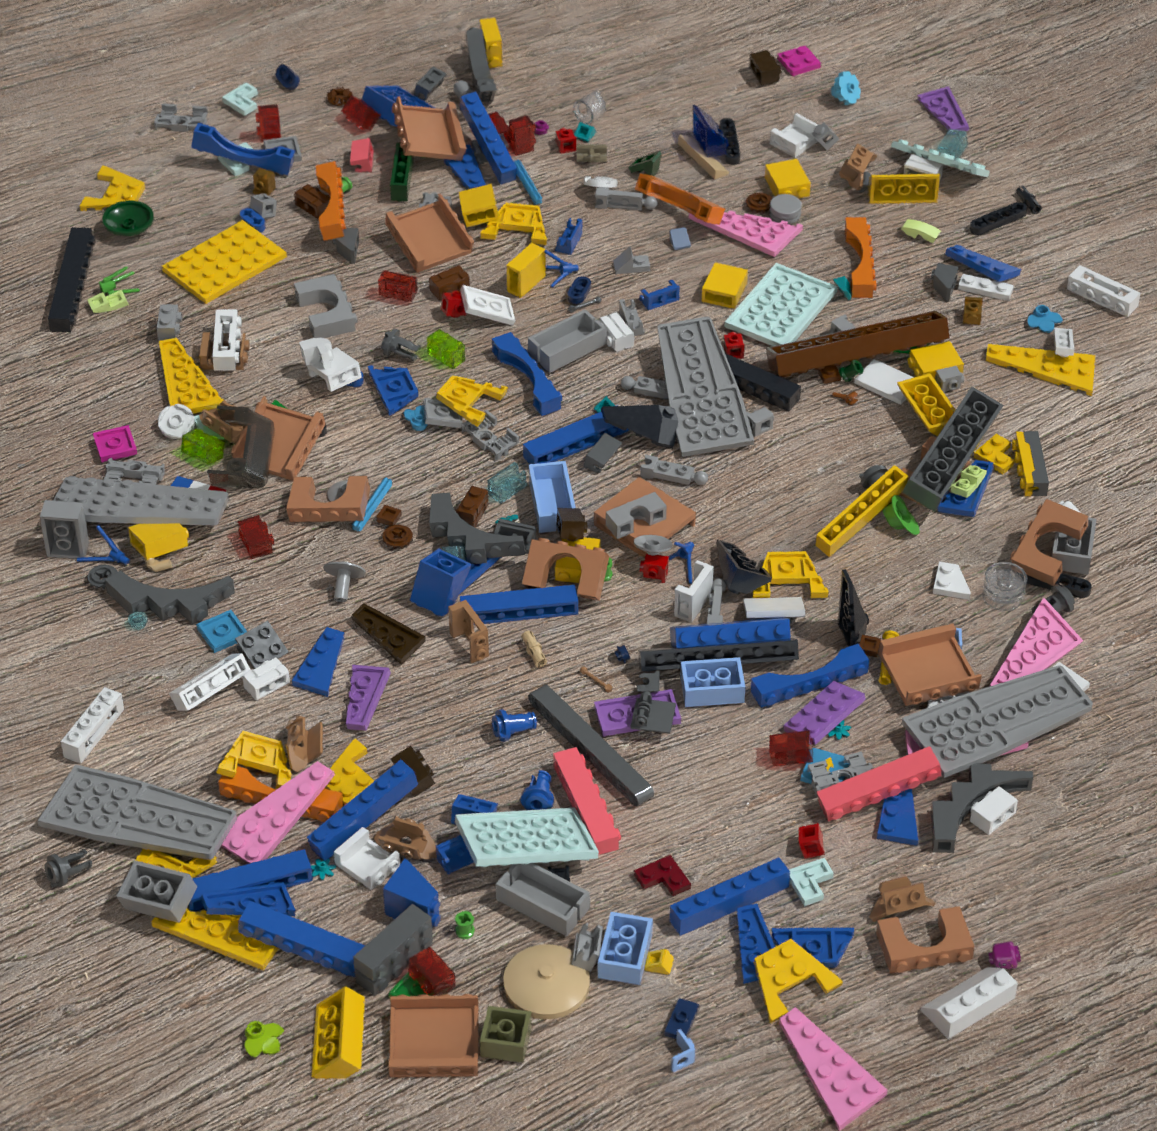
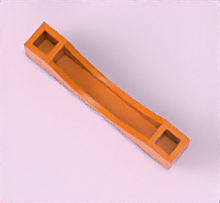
[316,161,346,241]
[635,173,725,225]
[845,217,877,298]
[218,766,344,822]

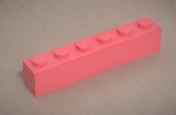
[817,746,941,822]
[553,747,621,855]

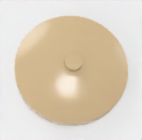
[503,944,590,1019]

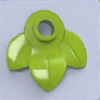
[245,1021,284,1058]

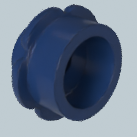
[614,645,631,664]

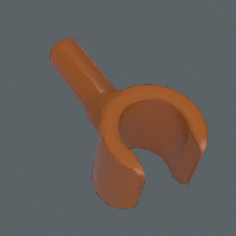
[832,391,858,405]

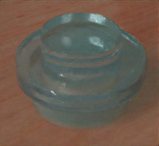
[128,612,148,630]

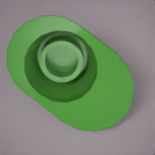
[883,495,920,535]

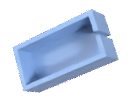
[529,461,576,533]

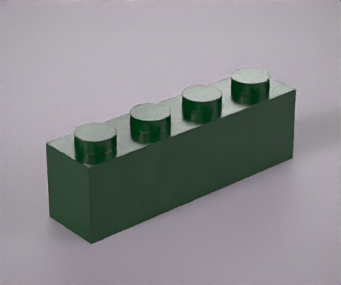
[390,142,414,202]

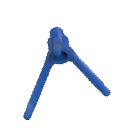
[544,250,578,287]
[76,525,130,565]
[669,542,694,584]

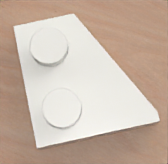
[933,562,971,600]

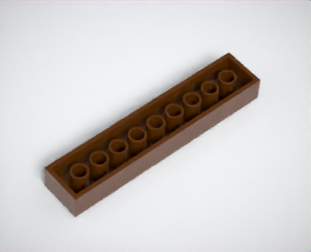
[766,311,950,377]

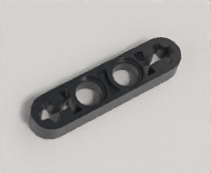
[720,118,740,165]
[970,202,1027,235]
[1017,571,1092,598]

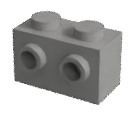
[157,304,182,343]

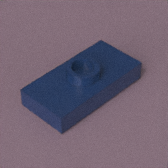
[664,998,699,1039]

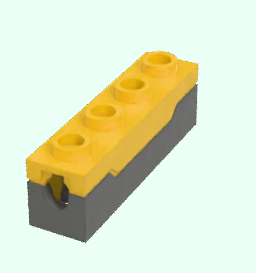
[1012,431,1049,497]

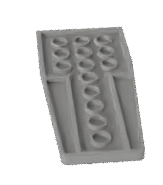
[658,317,754,457]
[53,476,228,525]
[902,665,1093,778]
[38,764,237,860]

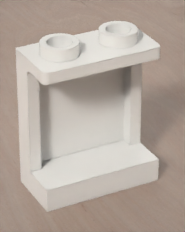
[770,113,818,158]
[307,347,362,392]
[674,560,714,623]
[334,827,400,890]

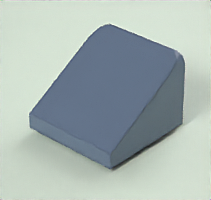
[669,227,691,250]

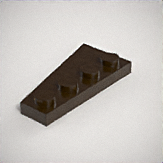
[352,603,426,665]

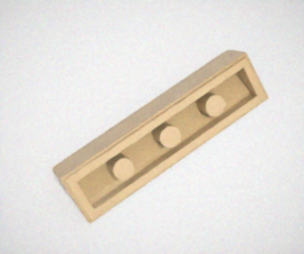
[678,135,729,180]

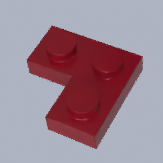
[634,855,691,896]

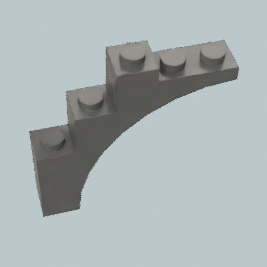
[429,492,525,564]
[105,570,235,625]
[931,764,1033,853]

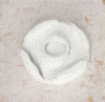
[584,176,618,187]
[158,404,195,439]

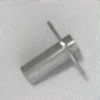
[323,561,366,602]

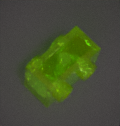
[427,329,465,369]
[181,429,225,464]

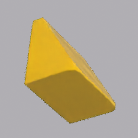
[644,949,674,974]

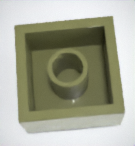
[480,1006,532,1063]

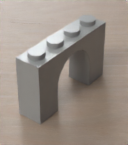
[294,274,357,338]

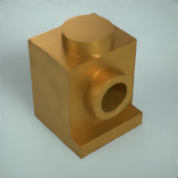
[252,168,276,196]
[963,296,983,325]

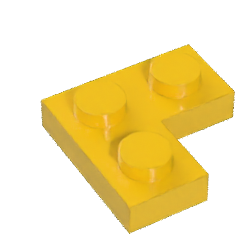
[973,433,1015,475]

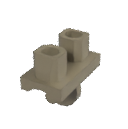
[577,144,607,163]

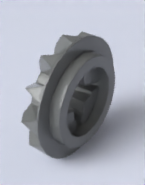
[87,565,118,589]

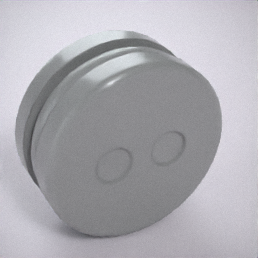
[770,194,802,224]

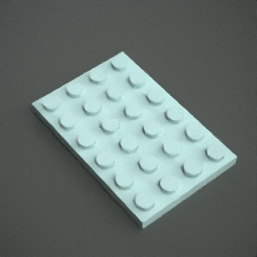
[725,263,838,346]
[455,808,599,867]

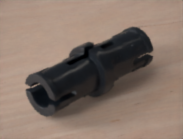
[1016,186,1042,214]

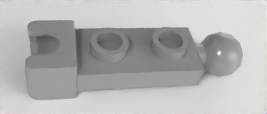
[595,187,657,211]
[621,376,668,400]
[640,455,708,485]
[707,578,726,624]

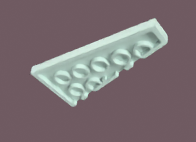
[891,139,990,177]

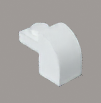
[299,338,334,370]

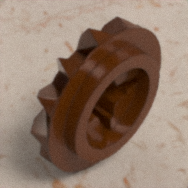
[327,87,353,106]
[746,193,772,213]
[383,525,413,549]

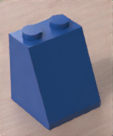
[410,549,472,617]
[383,859,441,929]

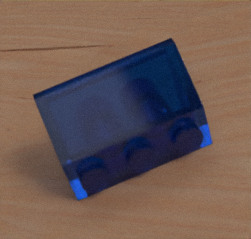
[692,105,728,157]

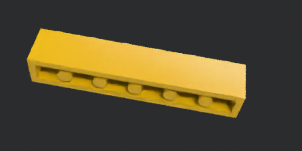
[816,465,909,557]

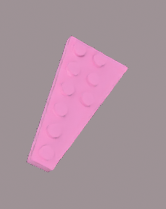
[689,210,803,257]
[989,598,1083,687]
[221,761,335,864]
[779,1007,887,1131]

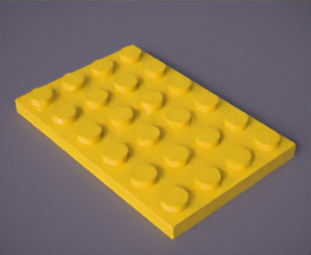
[162,220,287,304]

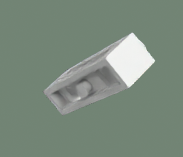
[1067,265,1140,317]
[213,309,242,371]
[169,653,250,711]
[61,687,124,764]

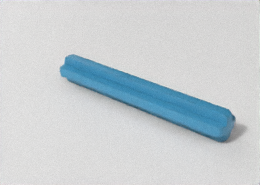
[514,160,542,205]
[352,478,392,532]

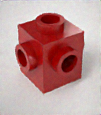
[441,291,467,318]

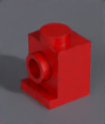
[555,128,576,154]
[723,332,745,359]
[640,553,669,583]
[798,823,825,859]

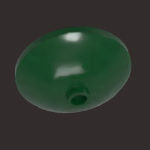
[102,200,154,237]

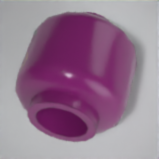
[988,941,1021,970]

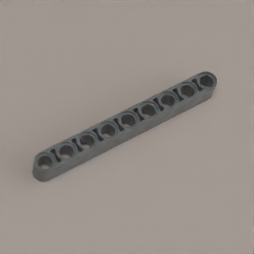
[528,684,654,807]

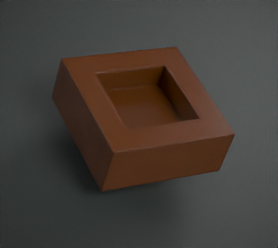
[818,365,841,384]
[376,505,402,526]
[859,635,881,657]

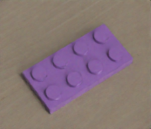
[783,681,866,745]
[594,689,681,736]

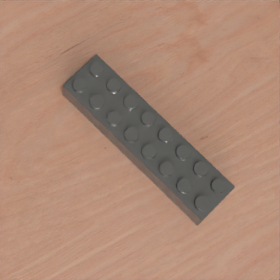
[902,387,1004,512]

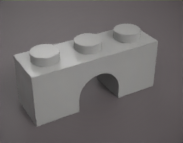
[606,492,667,539]

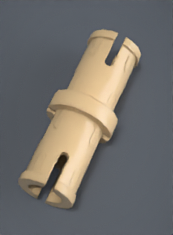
[521,630,547,667]

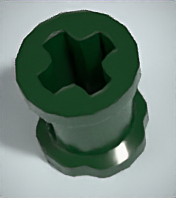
[839,360,863,382]

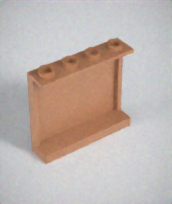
[392,97,466,161]
[385,194,474,273]
[231,396,325,481]
[594,477,696,558]
[878,624,982,706]
[389,994,478,1078]

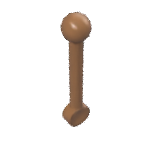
[580,666,613,693]

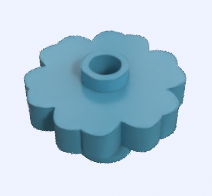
[831,71,861,105]

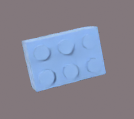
[680,657,745,707]
[598,912,653,985]

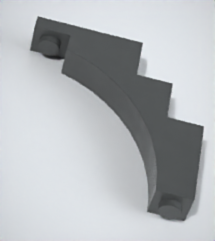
[465,27,497,103]

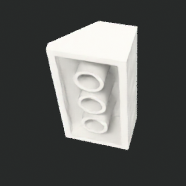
[920,967,1018,1039]

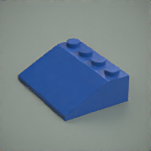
[360,86,435,127]

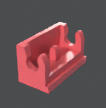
[350,138,374,172]

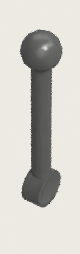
[568,297,601,313]

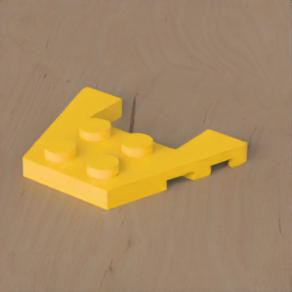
[80,165,145,211]
[480,202,547,245]
[436,375,508,427]
[753,551,829,598]
[216,731,292,790]
[325,738,374,806]
[135,849,217,878]
[754,939,843,1024]

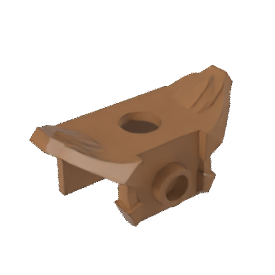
[839,143,877,190]
[199,400,247,444]
[285,716,323,772]
[374,815,436,860]
[869,876,936,922]

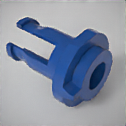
[492,709,537,742]
[521,770,554,810]

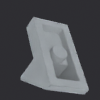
[613,246,650,274]

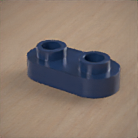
[275,64,300,90]
[567,276,591,304]

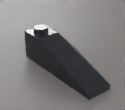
[601,405,678,449]
[716,540,772,594]
[837,569,869,647]

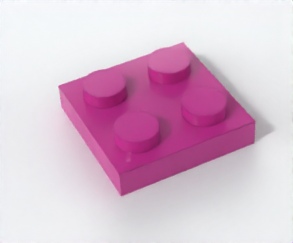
[777,45,821,76]
[93,425,137,462]

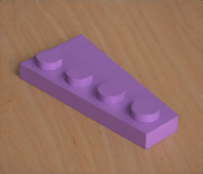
[918,86,969,135]
[346,665,391,731]

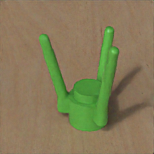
[98,266,140,295]

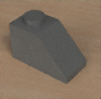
[333,228,359,264]
[931,263,958,302]

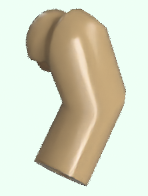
[144,558,172,572]

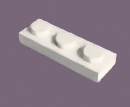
[958,274,1014,301]
[1054,328,1074,357]

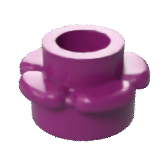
[533,120,549,135]

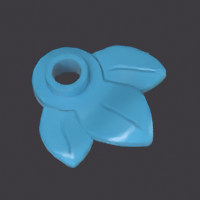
[1027,305,1063,333]
[404,405,428,431]

